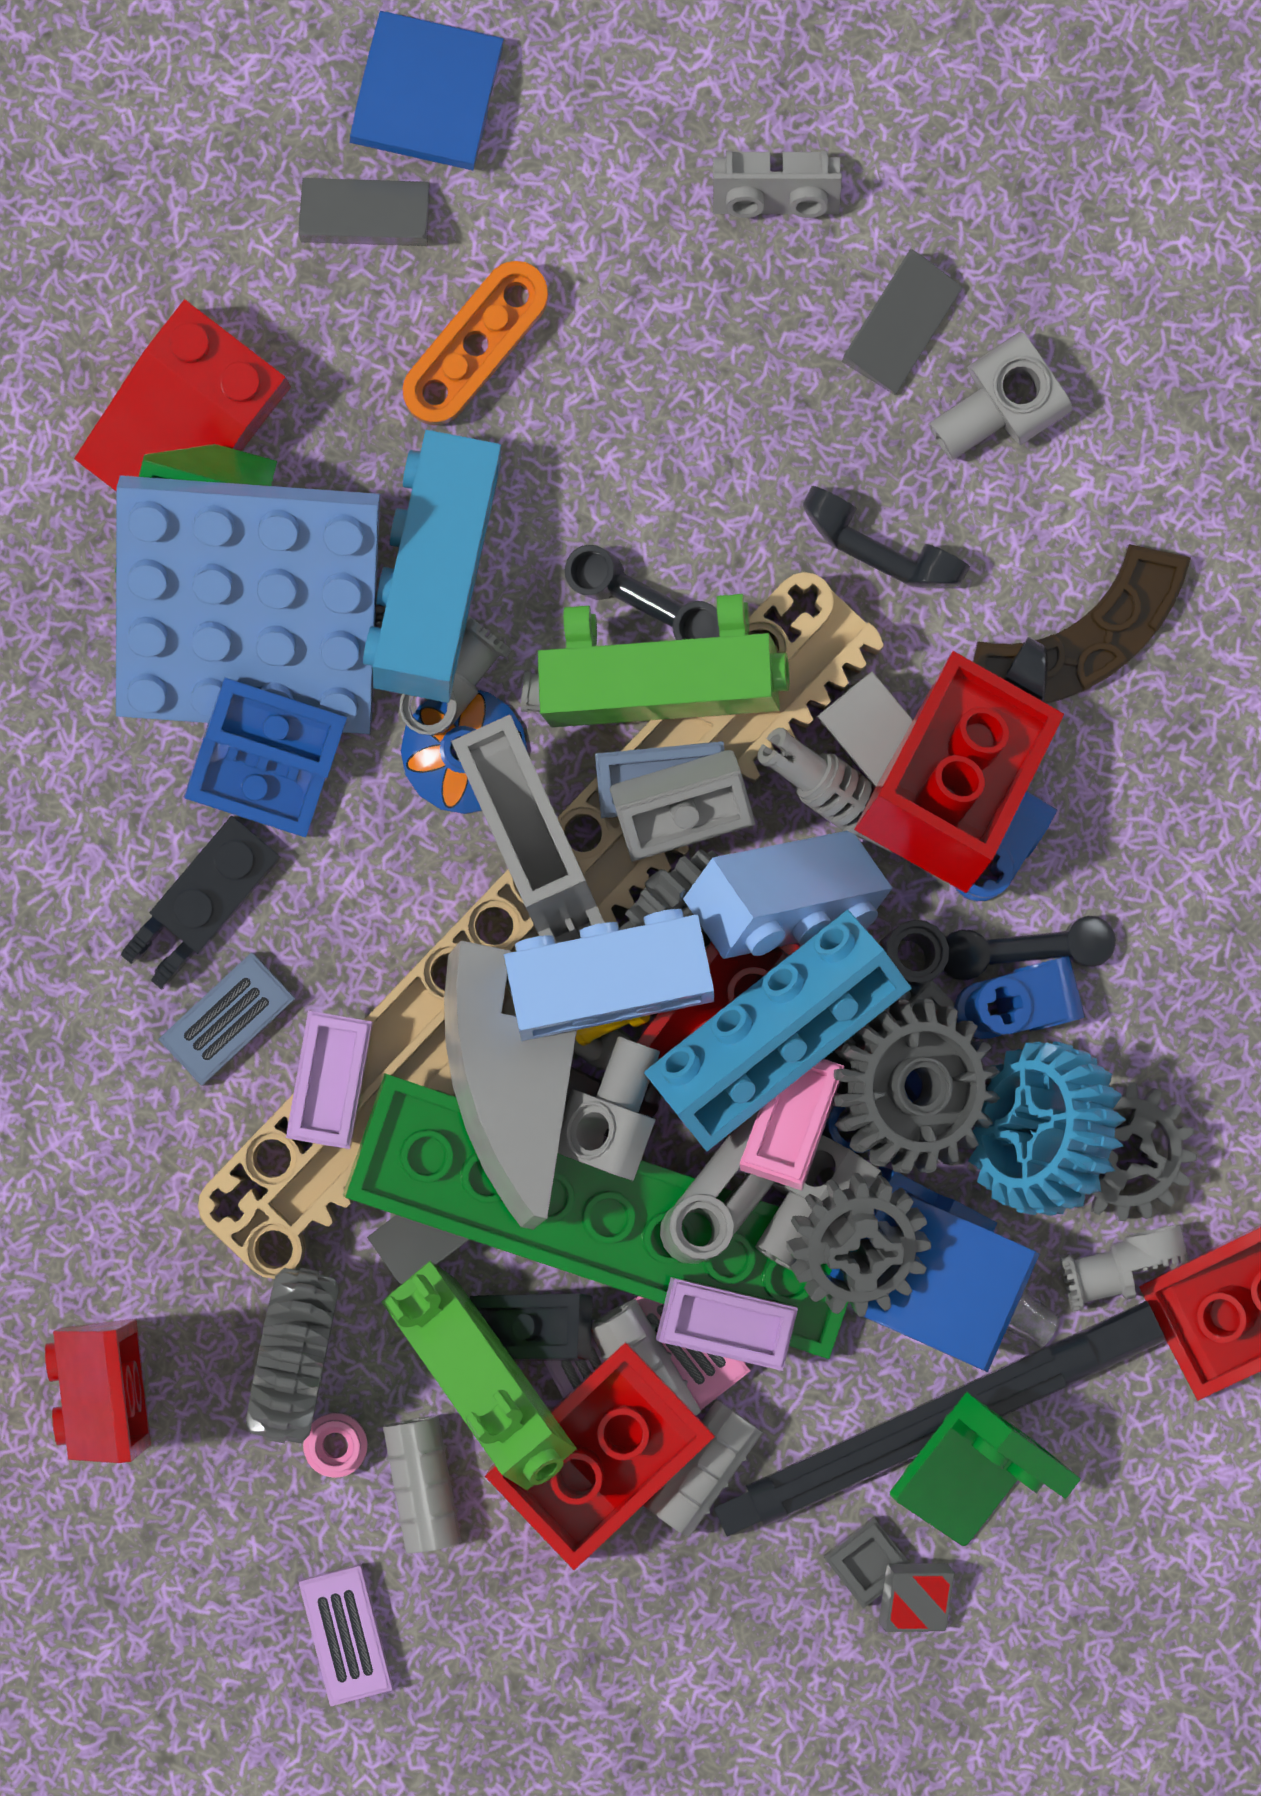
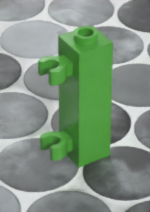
[538,594,790,728]
[381,1261,577,1490]

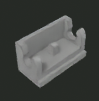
[817,671,913,787]

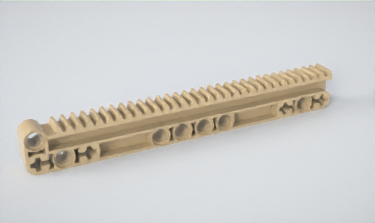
[198,572,884,1279]

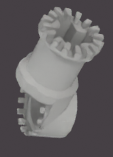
[399,615,512,736]
[1060,1225,1189,1312]

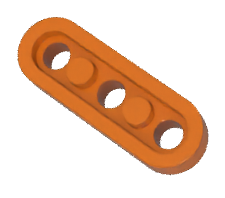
[403,261,548,425]

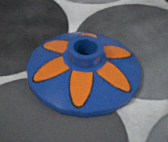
[401,690,528,814]

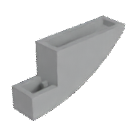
[451,715,605,943]
[444,941,577,1230]

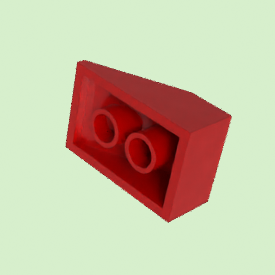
[74,299,291,492]
[854,651,1064,893]
[1139,1224,1261,1401]
[45,1318,151,1463]
[485,1342,715,1570]

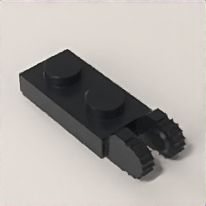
[121,815,281,990]

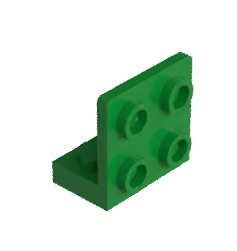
[890,1392,1081,1546]

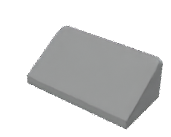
[610,750,756,862]

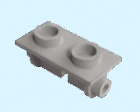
[713,151,842,218]

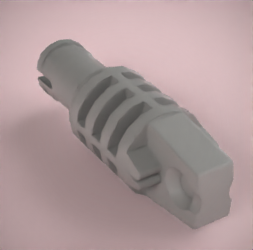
[757,728,894,853]

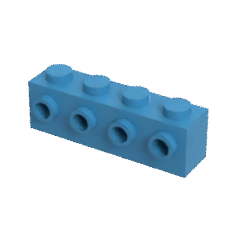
[363,430,501,703]
[644,909,911,1151]

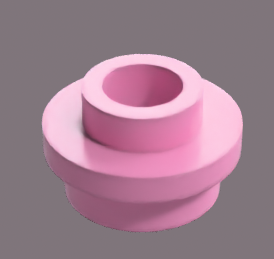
[303,1413,368,1478]

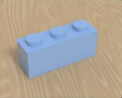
[683,830,892,959]
[504,909,714,1041]

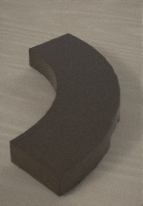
[972,544,1191,704]

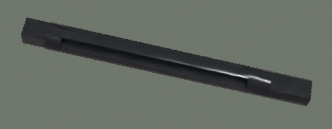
[714,1301,1165,1537]

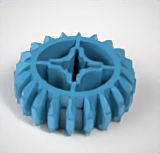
[968,1041,1126,1216]

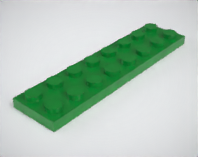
[343,1073,848,1359]

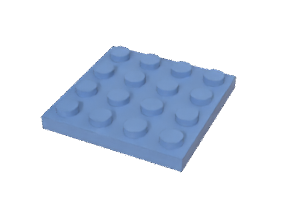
[116,476,380,734]

